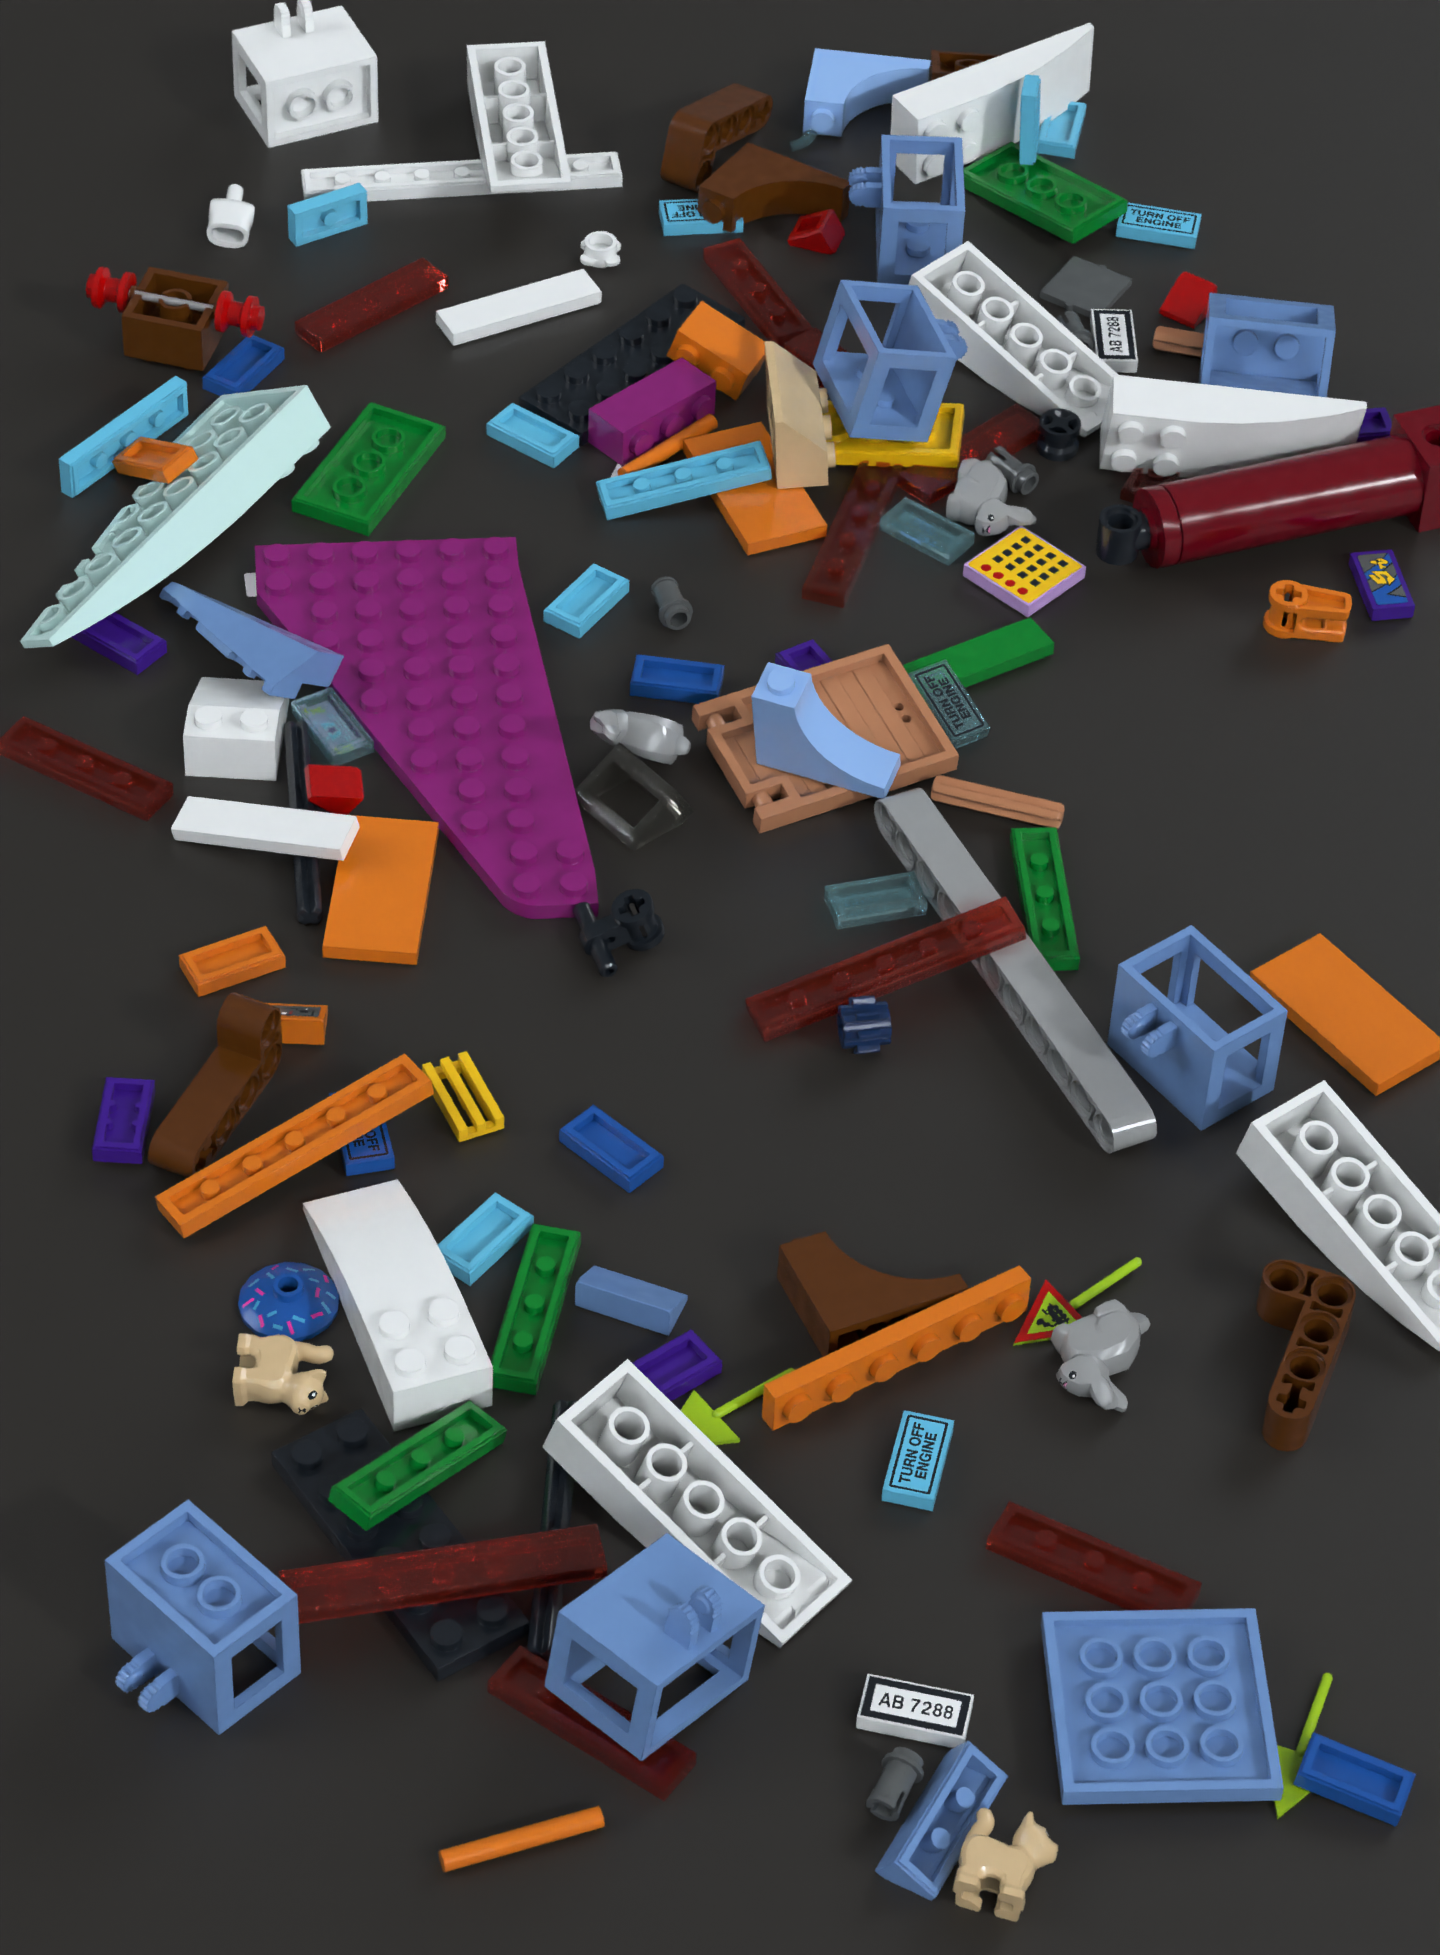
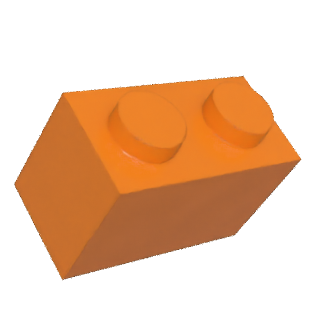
[666,301,765,400]

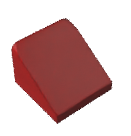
[787,209,845,254]
[1159,271,1217,329]
[304,764,364,815]

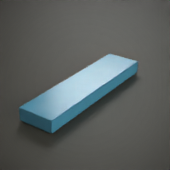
[59,376,188,498]
[596,440,772,520]

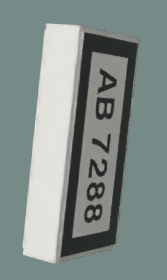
[1090,309,1138,373]
[856,1674,974,1748]

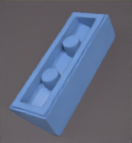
[875,1740,1008,1901]

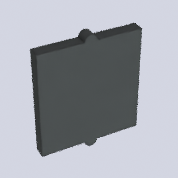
[1039,256,1132,318]

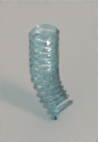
[790,129,818,152]

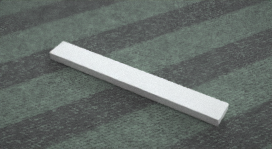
[301,152,622,202]

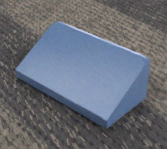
[575,1265,688,1336]

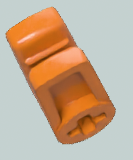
[1263,580,1352,642]

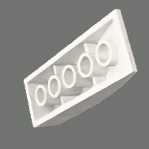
[891,23,1094,184]
[467,41,571,193]
[909,241,1119,437]
[1099,375,1367,478]
[1236,1080,1440,1352]
[303,1179,493,1432]
[543,1359,852,1648]

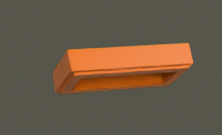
[112,436,198,484]
[179,926,286,997]

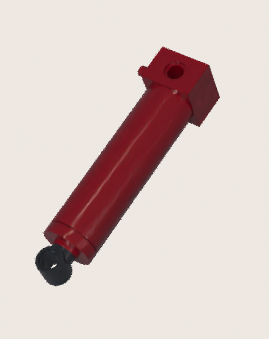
[1095,405,1440,569]

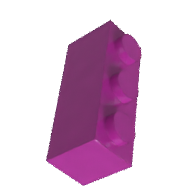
[588,357,716,466]

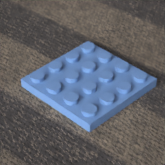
[1041,1608,1284,1805]

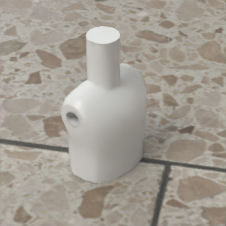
[207,184,255,248]

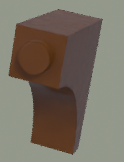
[697,142,851,233]
[777,1231,968,1357]

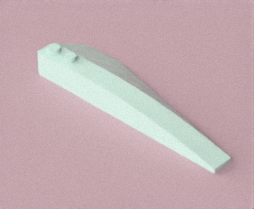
[20,385,331,648]

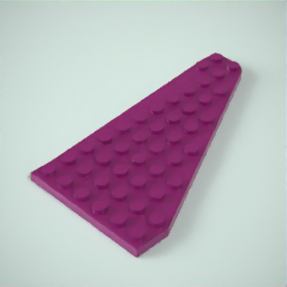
[255,537,599,919]

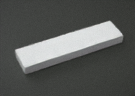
[436,269,602,346]
[171,796,360,861]

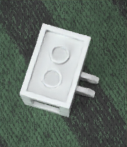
[232,0,378,148]

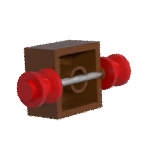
[86,266,265,371]

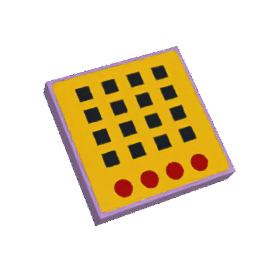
[963,526,1086,618]

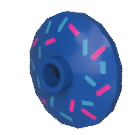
[238,1262,340,1341]

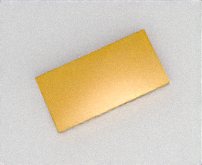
[822,400,964,468]

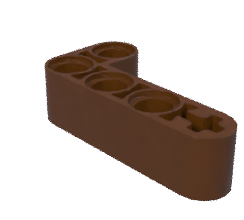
[660,83,773,193]
[148,992,282,1178]
[1256,1259,1356,1452]

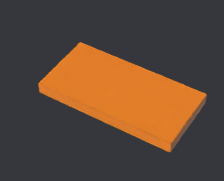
[683,422,827,556]
[322,815,439,965]
[1250,933,1440,1096]

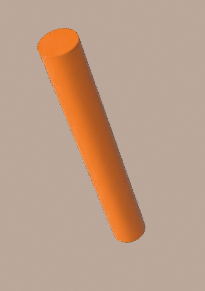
[618,414,718,476]
[438,1805,605,1873]

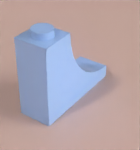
[803,48,931,137]
[751,662,901,799]

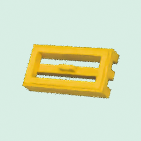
[422,1051,504,1142]

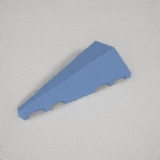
[159,582,344,699]

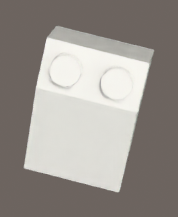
[183,677,290,781]

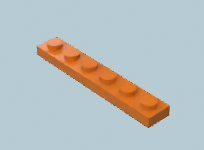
[155,1053,434,1238]
[762,1265,1031,1431]

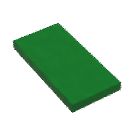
[964,142,1128,244]
[291,402,446,536]

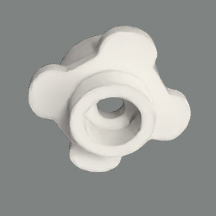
[580,231,621,268]

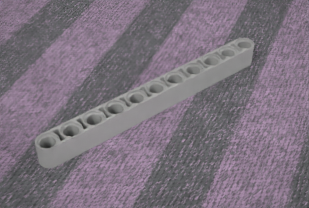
[874,787,1157,1154]

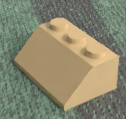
[765,341,836,489]

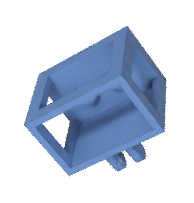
[848,135,965,285]
[813,280,968,442]
[1199,293,1336,397]
[1107,925,1288,1131]
[105,1499,301,1735]
[544,1533,765,1761]

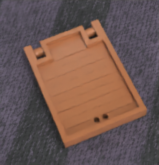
[692,644,959,834]

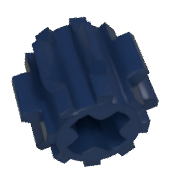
[837,995,892,1054]

